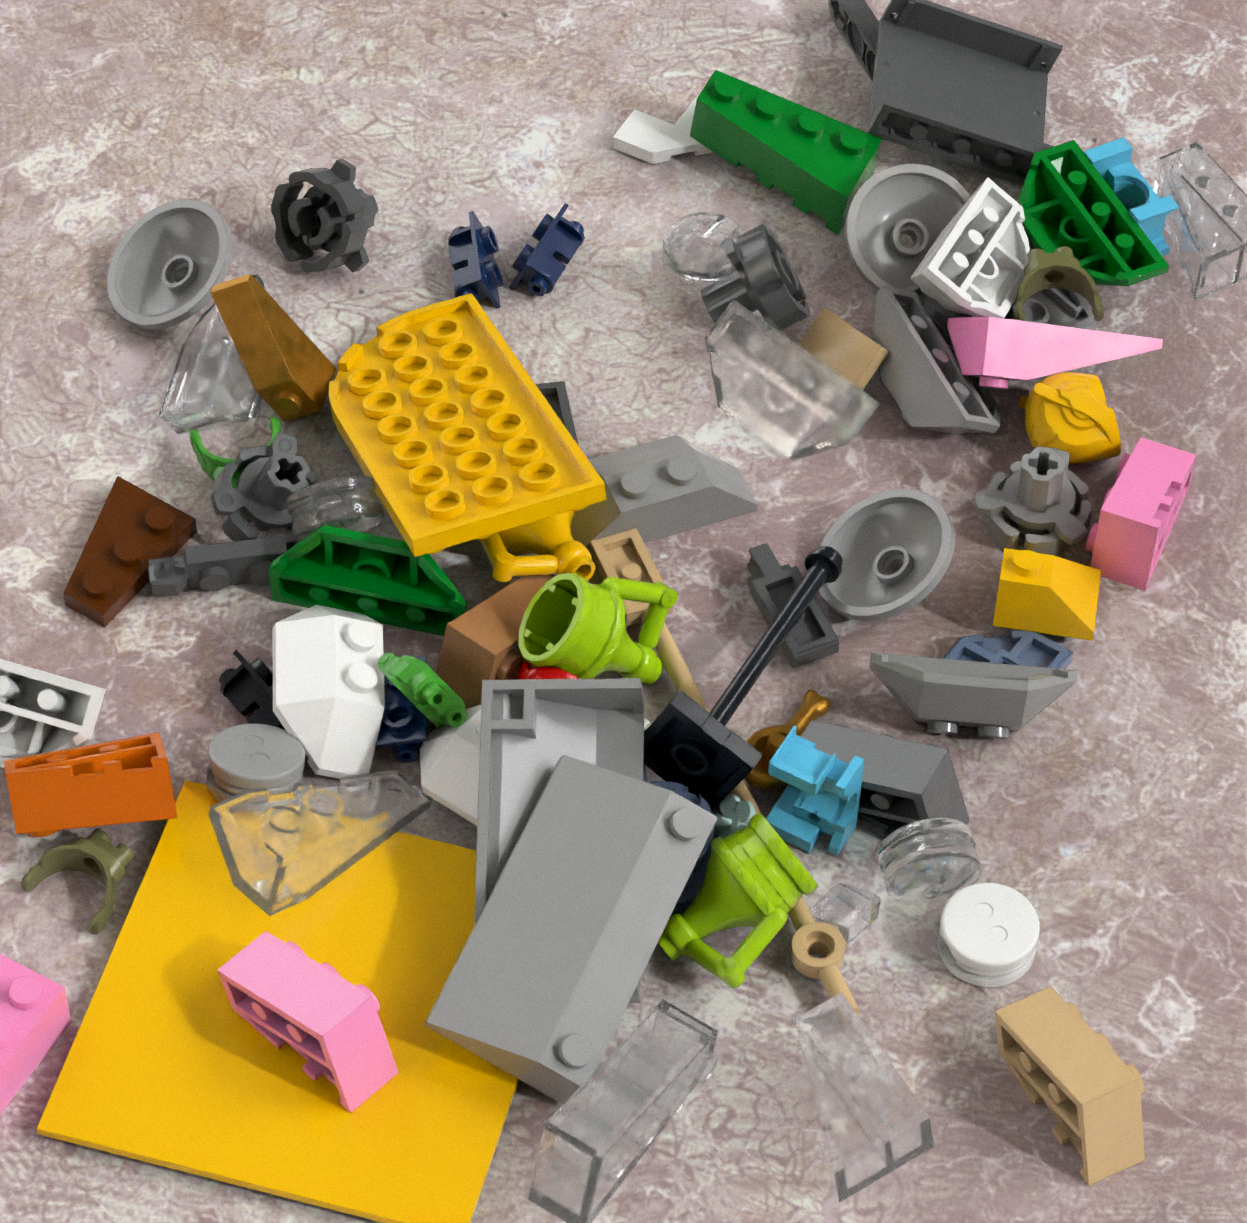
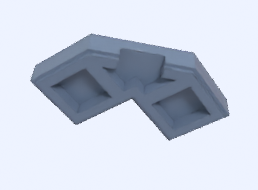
[943,630,1073,669]

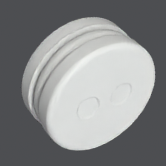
[937,883,1040,987]

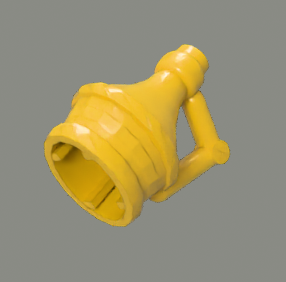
[480,511,595,582]

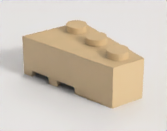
[995,986,1145,1186]

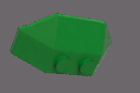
[1018,140,1169,286]
[269,525,467,636]

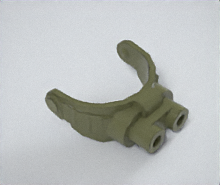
[1014,246,1104,321]
[21,828,134,935]

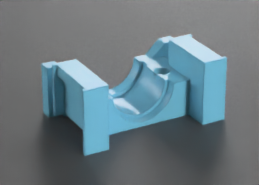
[1084,137,1179,256]
[766,725,865,856]

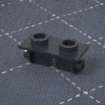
[219,650,285,730]

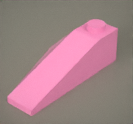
[947,316,1163,389]

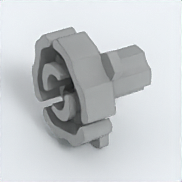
[974,447,1093,557]

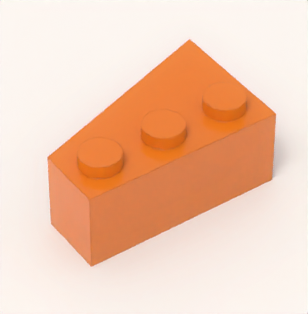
[3,732,178,838]

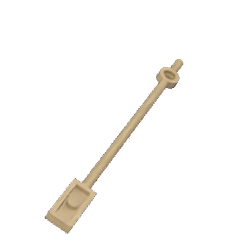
[590,528,860,1021]

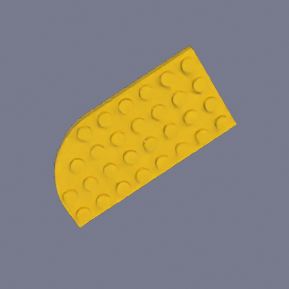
[329,293,607,557]

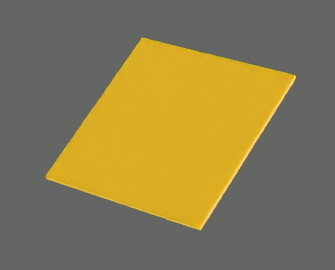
[37,780,519,1223]

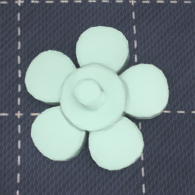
[713,794,755,839]

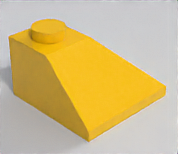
[992,548,1101,641]

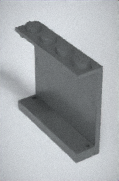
[868,0,1063,185]

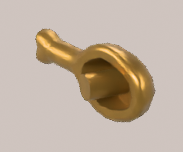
[744,689,831,789]

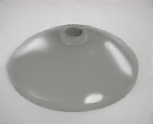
[844,163,971,290]
[107,199,232,329]
[819,489,955,621]

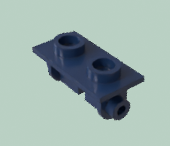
[509,203,585,296]
[448,211,503,309]
[376,655,428,763]

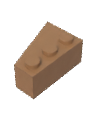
[436,574,555,709]

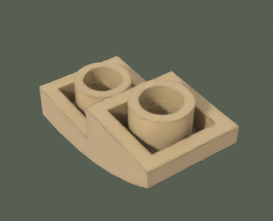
[798,307,889,391]

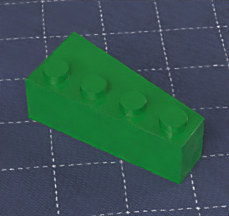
[690,70,882,235]

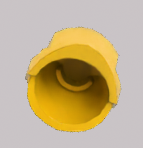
[1018,372,1121,464]

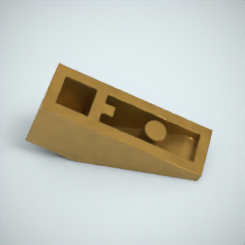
[210,274,336,422]

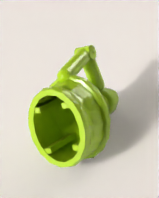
[518,573,678,685]
[658,813,819,988]

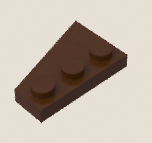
[64,476,197,627]

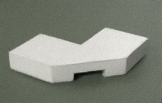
[613,97,713,164]

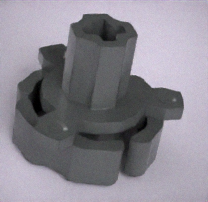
[271,159,379,273]
[701,224,810,343]
[210,432,325,551]

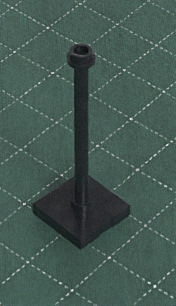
[644,546,843,811]

